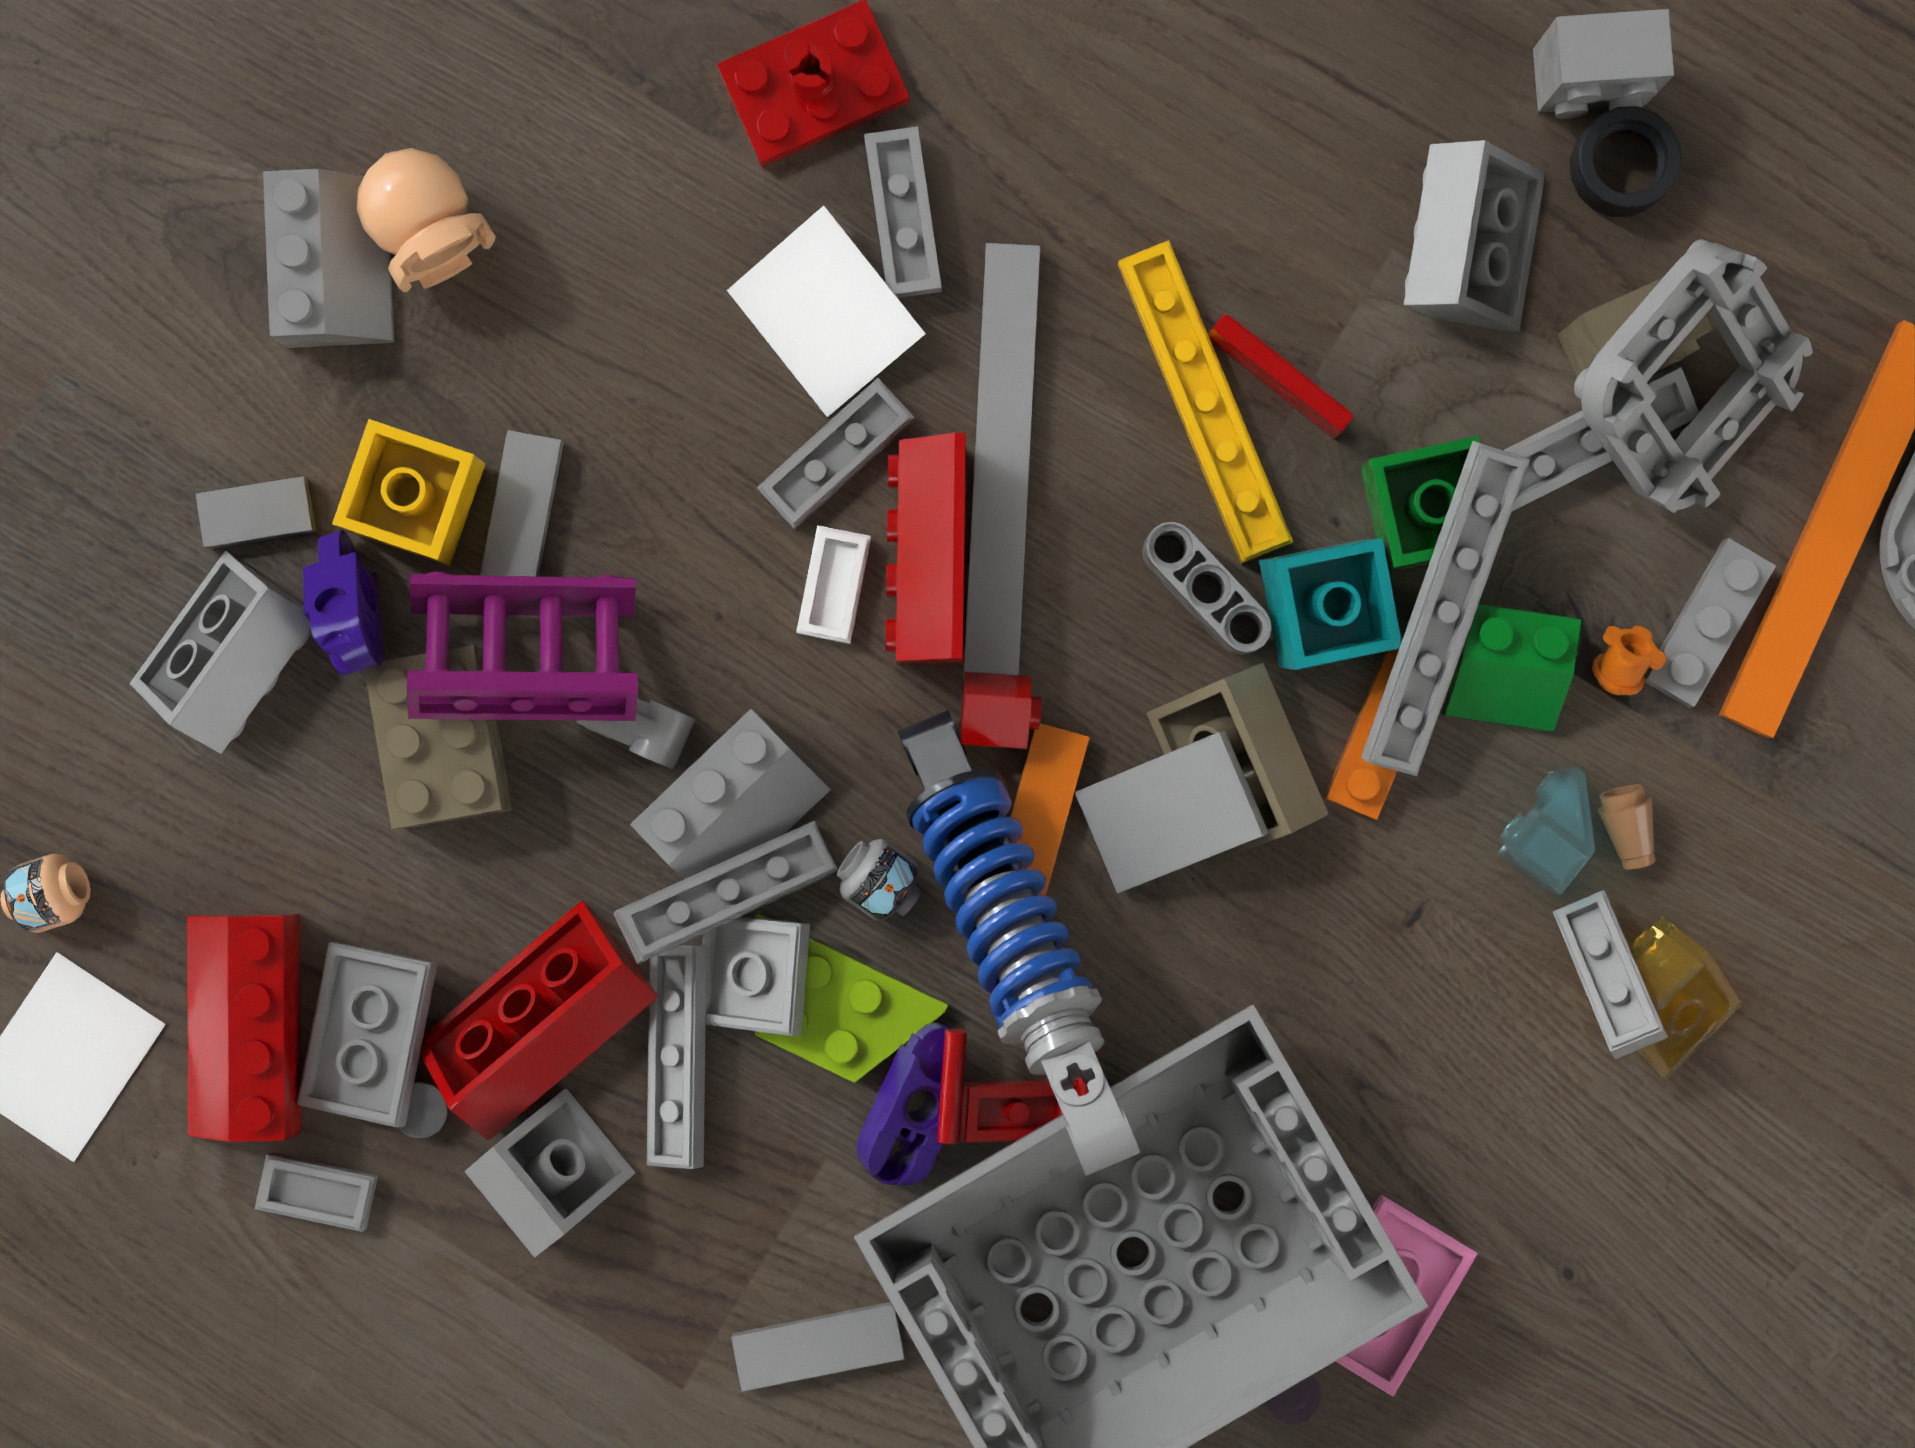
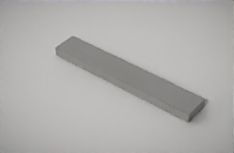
[1361,441,1530,776]

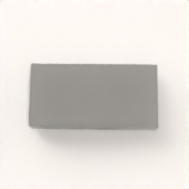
[195,476,316,549]
[255,1152,378,1232]

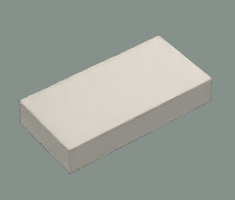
[796,525,872,644]

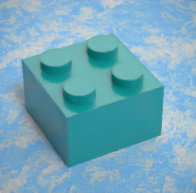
[1259,538,1402,670]

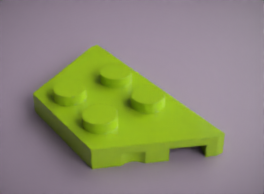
[755,913,948,1083]

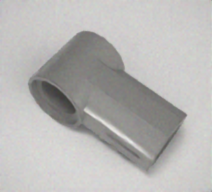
[576,698,696,770]

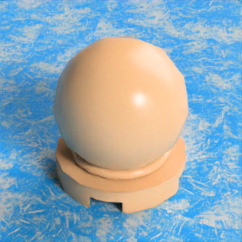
[356,148,496,292]

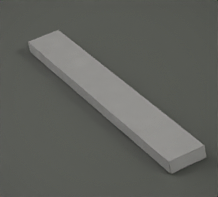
[963,243,1040,679]

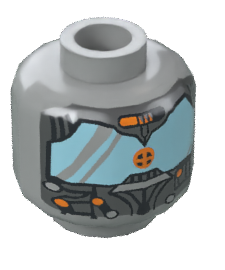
[837,839,921,921]

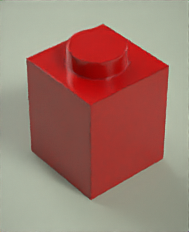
[960,672,1041,749]

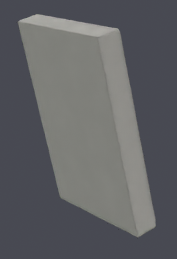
[1075,730,1268,894]
[296,942,438,1128]

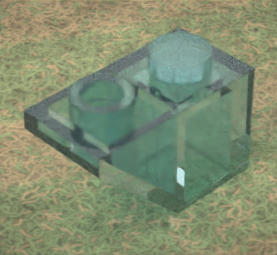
[1498,766,1595,895]

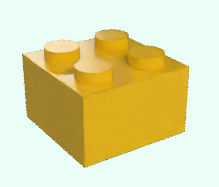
[332,419,486,566]

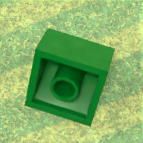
[1443,604,1581,732]

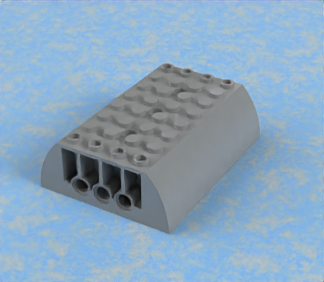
[854,1004,1429,1448]

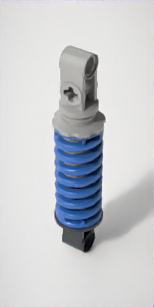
[897,710,1140,1176]

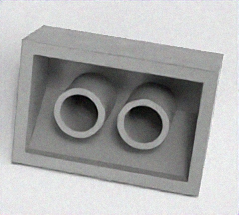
[1403,140,1546,332]
[263,169,394,348]
[129,550,311,754]
[630,709,831,879]

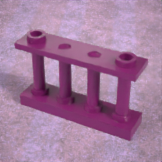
[407,572,638,721]

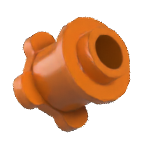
[1592,625,1667,695]

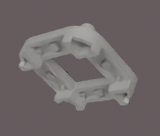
[1574,239,1813,513]

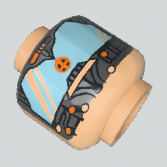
[0,854,91,933]

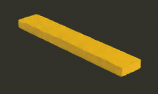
[1117,240,1293,564]

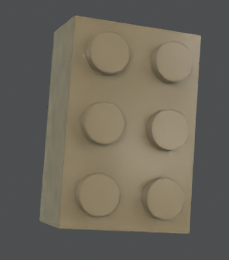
[364,645,512,829]

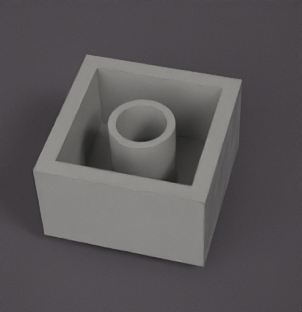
[1533,9,1674,119]

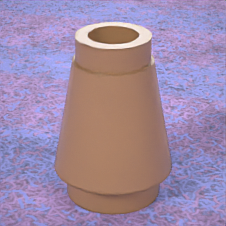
[1597,784,1656,870]

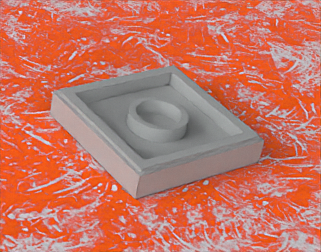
[702,916,810,1036]

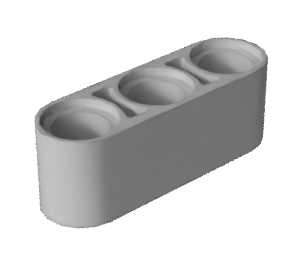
[1142,521,1272,656]

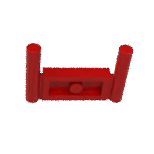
[937,1028,1101,1144]

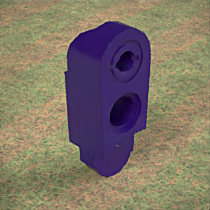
[303,530,384,676]
[857,1023,967,1185]

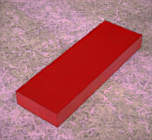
[1208,314,1353,439]

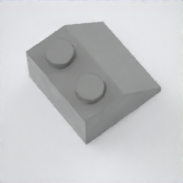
[464,1088,635,1258]

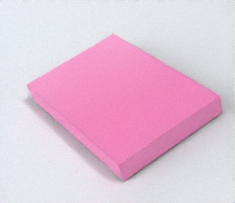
[1336,1194,1478,1396]

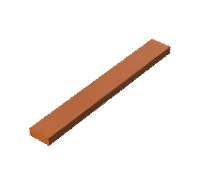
[1718,320,1915,739]

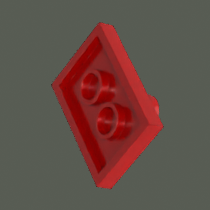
[716,0,910,167]

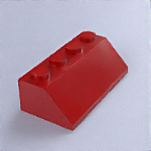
[885,433,966,665]
[420,900,659,1141]
[187,914,301,1142]

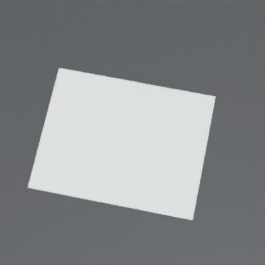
[727,206,926,417]
[0,952,166,1162]

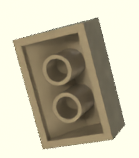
[1146,662,1329,863]

